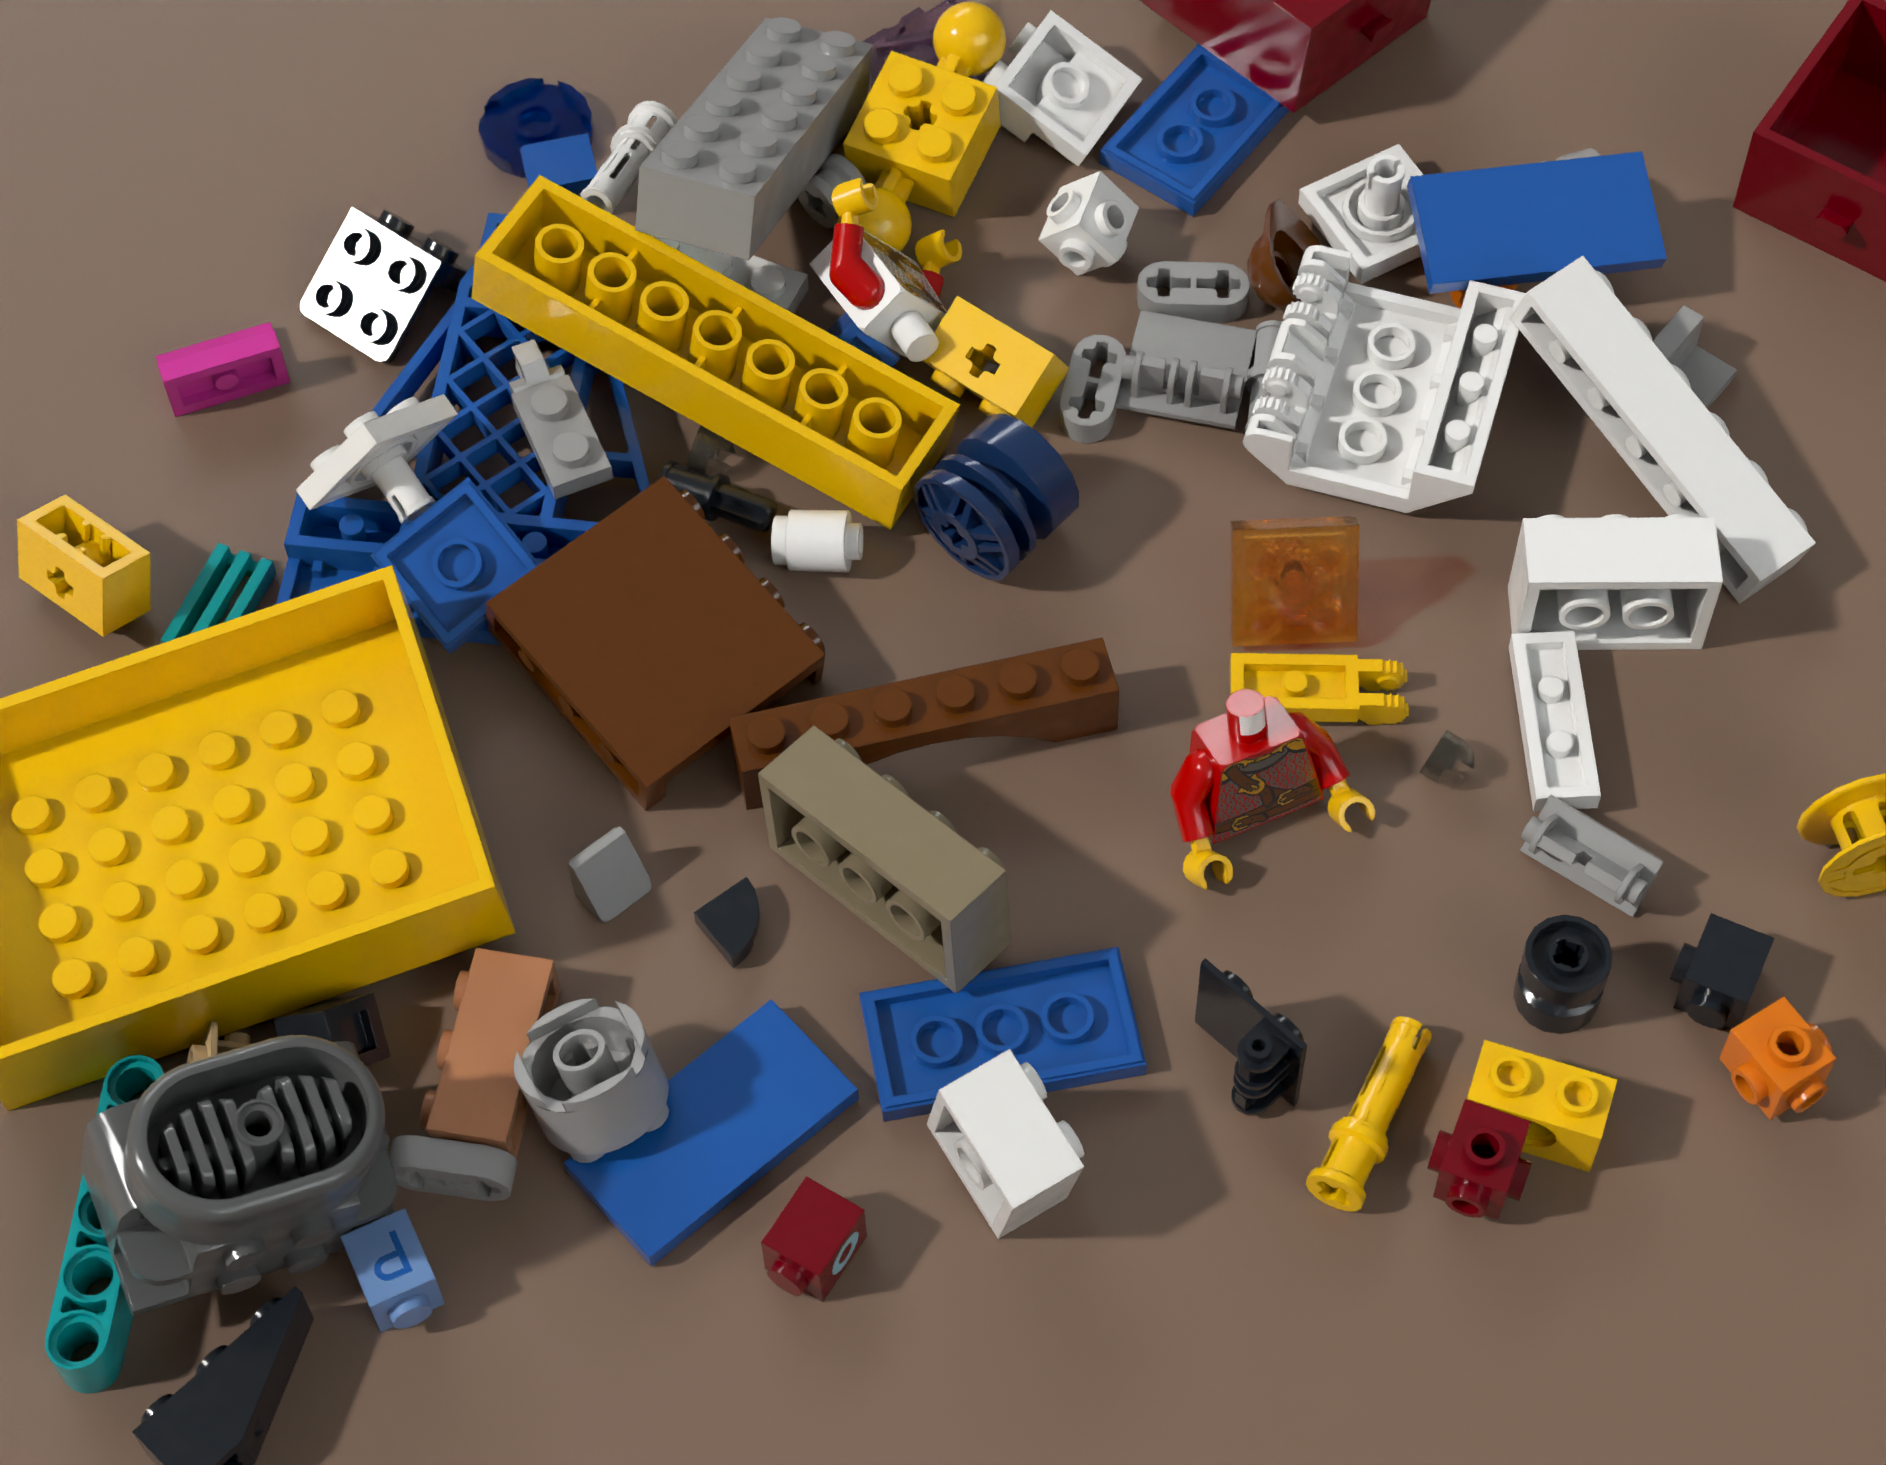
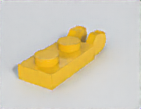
[1230,653,1409,725]

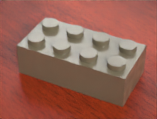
[758,726,1011,994]

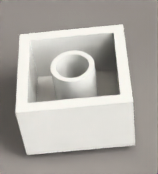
[927,1049,1084,1239]

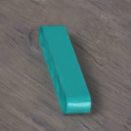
[45,1055,164,1394]

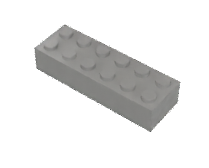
[635,17,873,261]

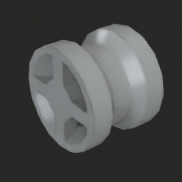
[798,154,867,228]

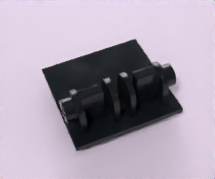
[1195,958,1308,1116]

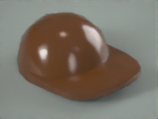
[1247,199,1321,311]

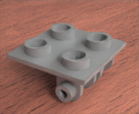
[1116,310,1256,429]

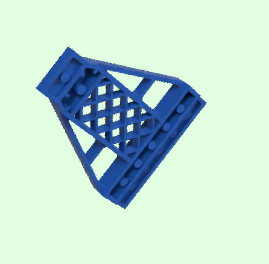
[276,213,650,645]

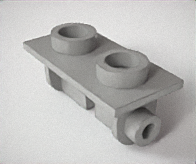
[1520,795,1664,917]

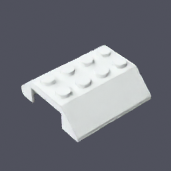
[1243,245,1526,513]

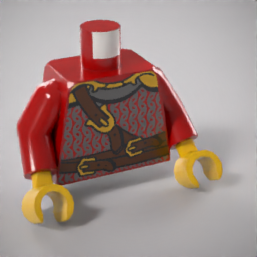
[1170,689,1375,890]

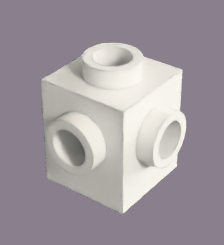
[1039,171,1139,276]

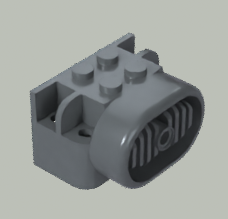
[80,1035,398,1316]

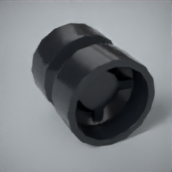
[1513,915,1613,1034]

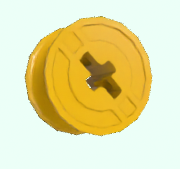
[1796,773,1886,897]

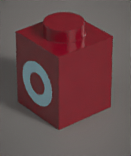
[761,1176,867,1302]

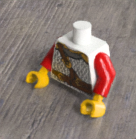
[810,178,962,362]

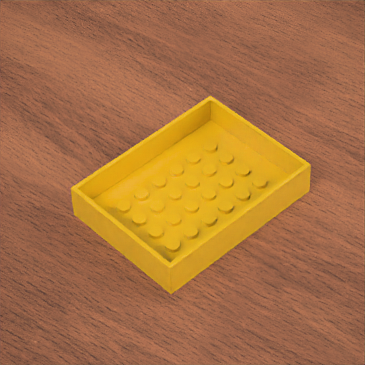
[0,565,516,1111]

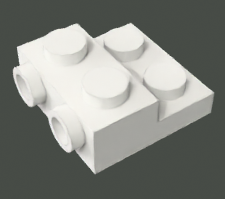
[983,10,1142,167]

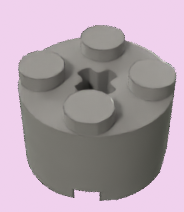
[513,998,669,1163]

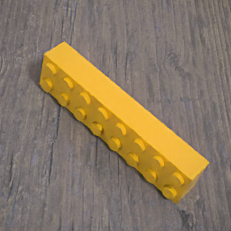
[472,175,960,530]

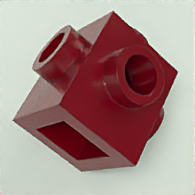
[1427,1099,1532,1220]

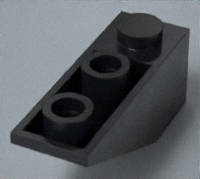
[132,1286,314,1465]

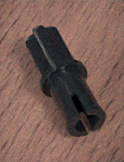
[657,460,777,532]

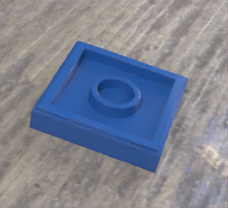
[370,477,539,654]

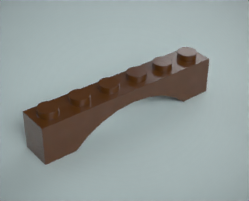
[728,637,1119,810]

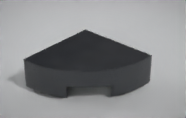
[694,877,760,969]

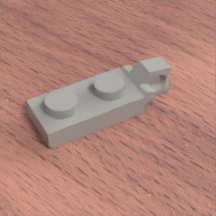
[509,339,613,499]

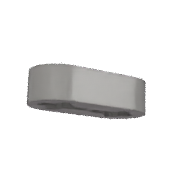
[1136,261,1250,323]
[1060,335,1126,443]
[389,1135,518,1201]

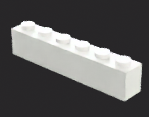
[1510,256,1816,604]

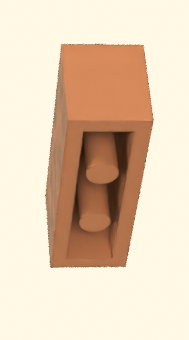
[420,948,561,1159]

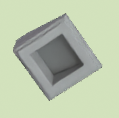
[568,826,652,923]

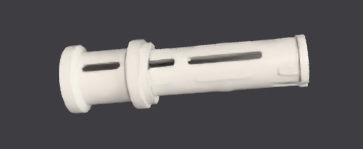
[580,101,677,213]

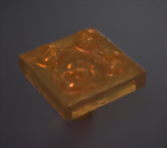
[1230,516,1360,647]

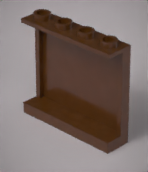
[486,476,825,811]

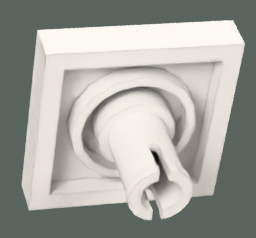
[1298,144,1423,284]
[296,394,458,525]

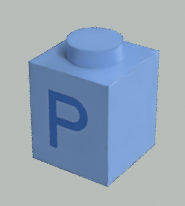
[340,1208,445,1332]

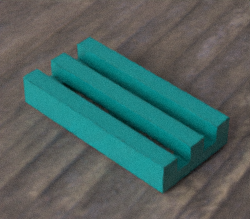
[160,543,277,643]

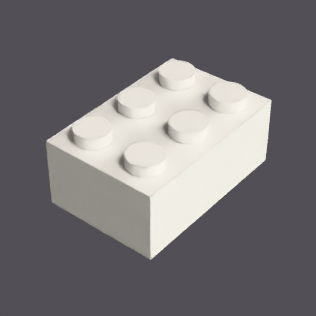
[1508,514,1723,650]

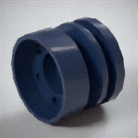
[913,414,1079,580]

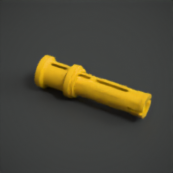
[1306,1016,1432,1212]

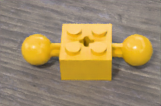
[837,2,1006,252]

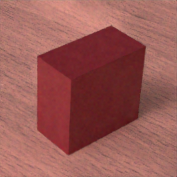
[1139,0,1431,113]
[1733,0,1886,282]

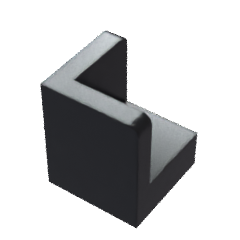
[273,993,391,1066]

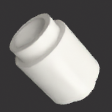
[771,510,864,572]

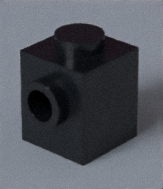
[1670,913,1775,1030]

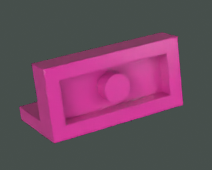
[156,322,290,417]

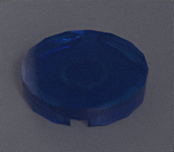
[478,78,594,178]

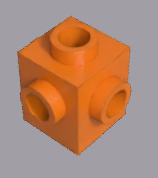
[1719,996,1836,1121]

